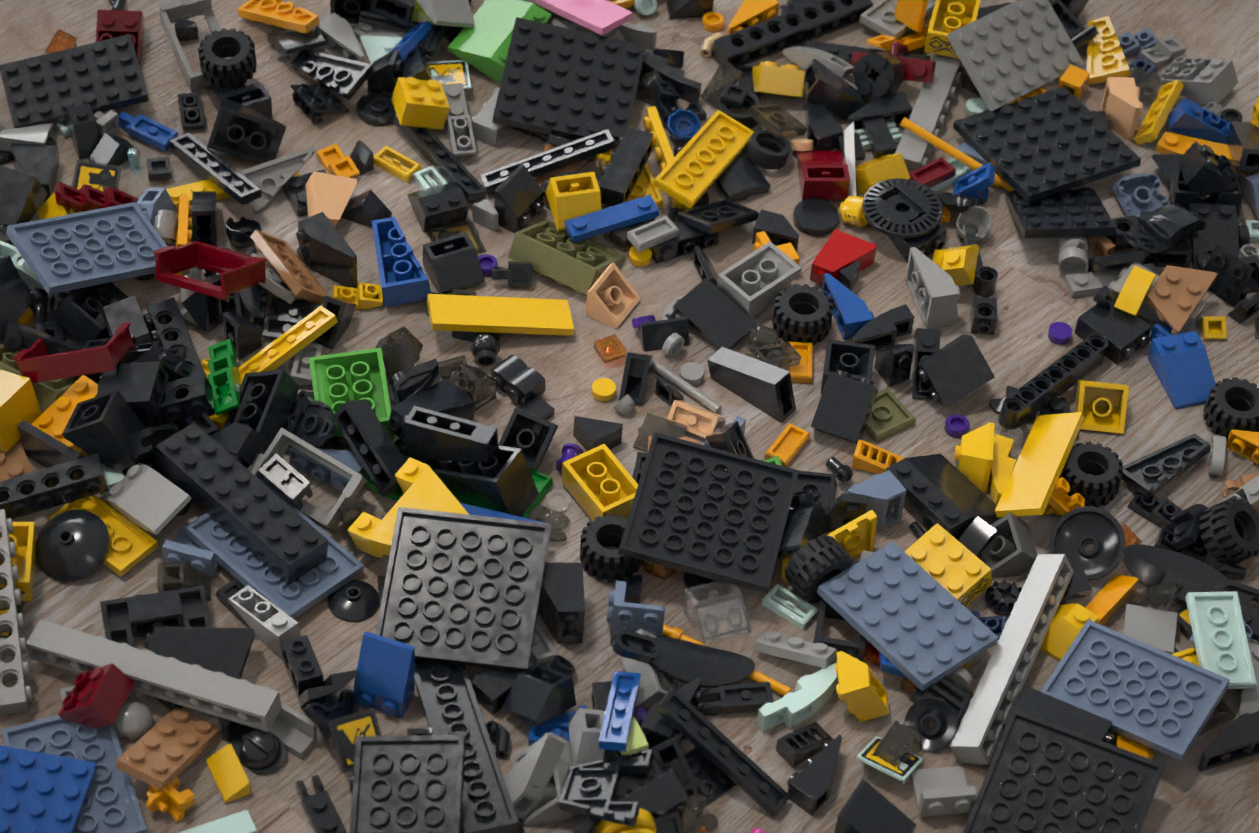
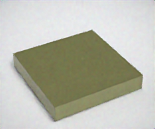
[865,388,916,443]

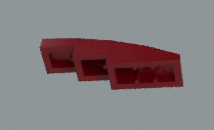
[54,182,139,212]

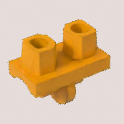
[1044,477,1085,516]
[146,776,195,822]

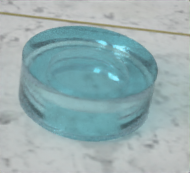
[128,147,141,171]

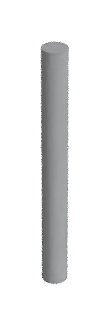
[652,359,722,414]

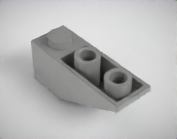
[228,585,301,658]
[504,733,566,819]

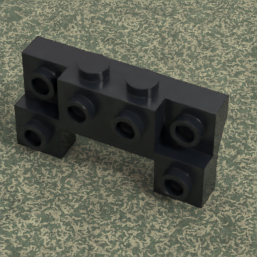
[100,585,211,647]

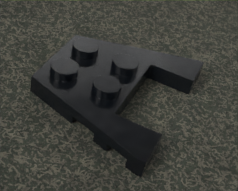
[558,750,654,826]

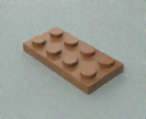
[250,230,329,305]
[116,707,221,790]

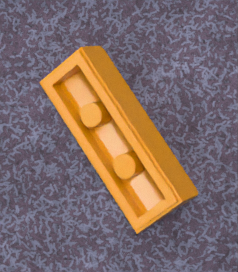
[1084,574,1139,626]

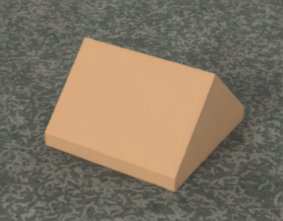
[586,263,641,328]

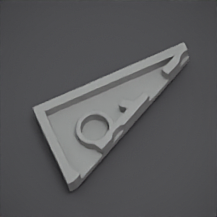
[239,146,315,214]

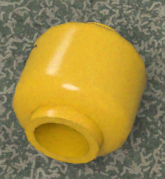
[839,196,869,227]

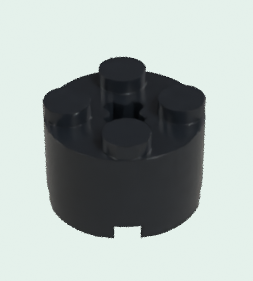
[853,52,905,97]

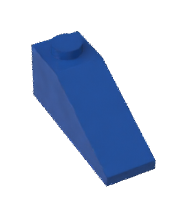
[822,273,874,340]

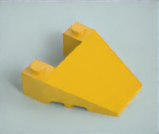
[348,458,469,558]

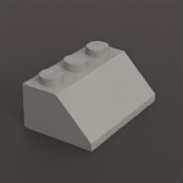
[621,629,686,713]
[512,732,576,826]

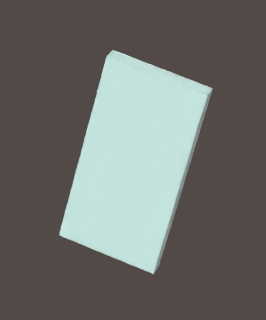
[1185,591,1257,689]

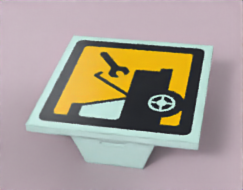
[427,60,471,90]
[856,736,923,784]

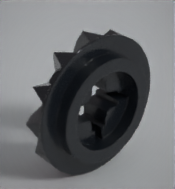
[985,579,1022,615]

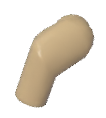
[700,32,724,58]

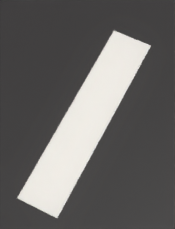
[844,122,856,197]

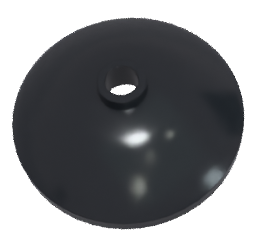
[1050,506,1126,581]
[36,510,110,582]

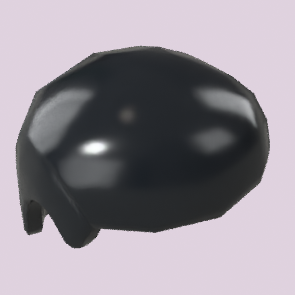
[225,216,262,247]

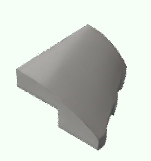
[0,123,53,152]

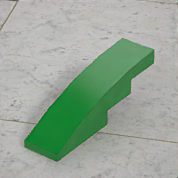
[208,339,240,416]

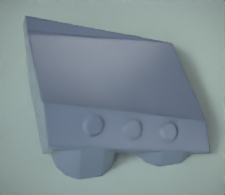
[1111,172,1169,220]

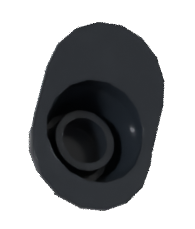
[228,725,286,775]

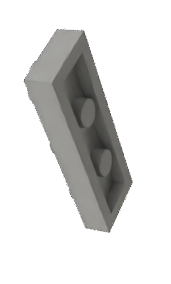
[755,631,837,669]

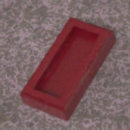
[909,157,956,188]

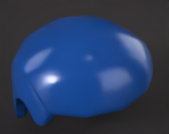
[667,109,701,143]

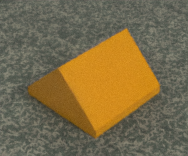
[894,0,928,33]

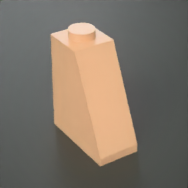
[306,171,357,227]

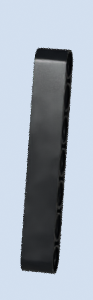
[998,334,1108,430]

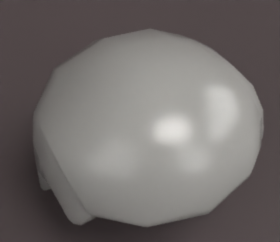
[955,206,992,242]
[113,701,153,741]

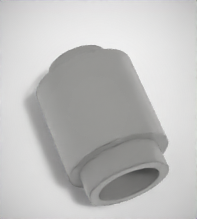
[154,210,178,245]

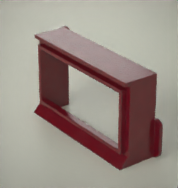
[154,241,267,300]
[13,322,136,383]

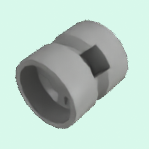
[1058,237,1089,276]

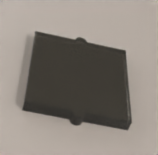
[633,413,687,452]

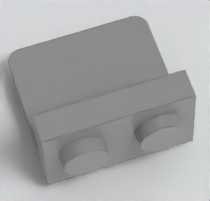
[911,766,977,817]

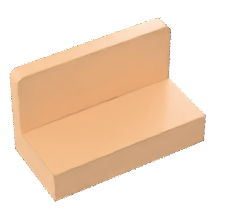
[666,400,725,438]

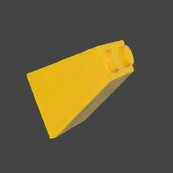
[0,370,42,453]

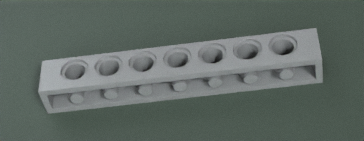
[0,509,32,716]

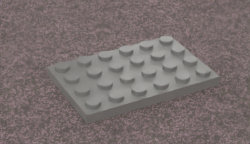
[947,0,1084,111]

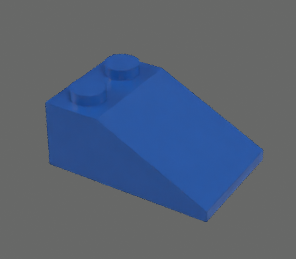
[1148,331,1216,409]
[353,631,415,718]

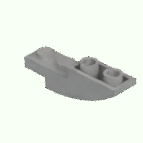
[782,46,862,95]
[442,83,477,157]

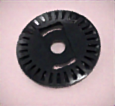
[862,178,943,238]

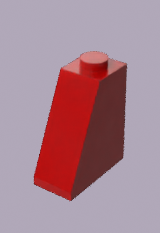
[810,229,877,284]

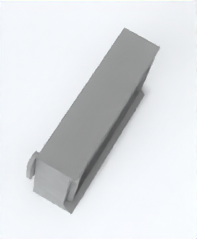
[159,0,231,91]
[248,428,368,533]

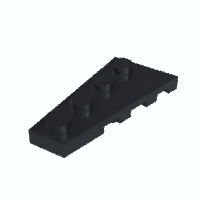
[1121,433,1210,498]

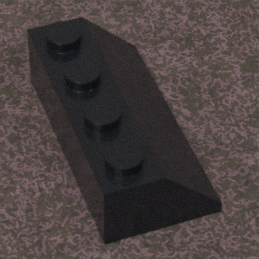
[224,369,300,468]

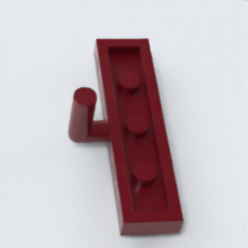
[851,41,936,84]

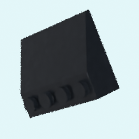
[886,454,1002,540]

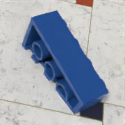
[372,217,431,307]

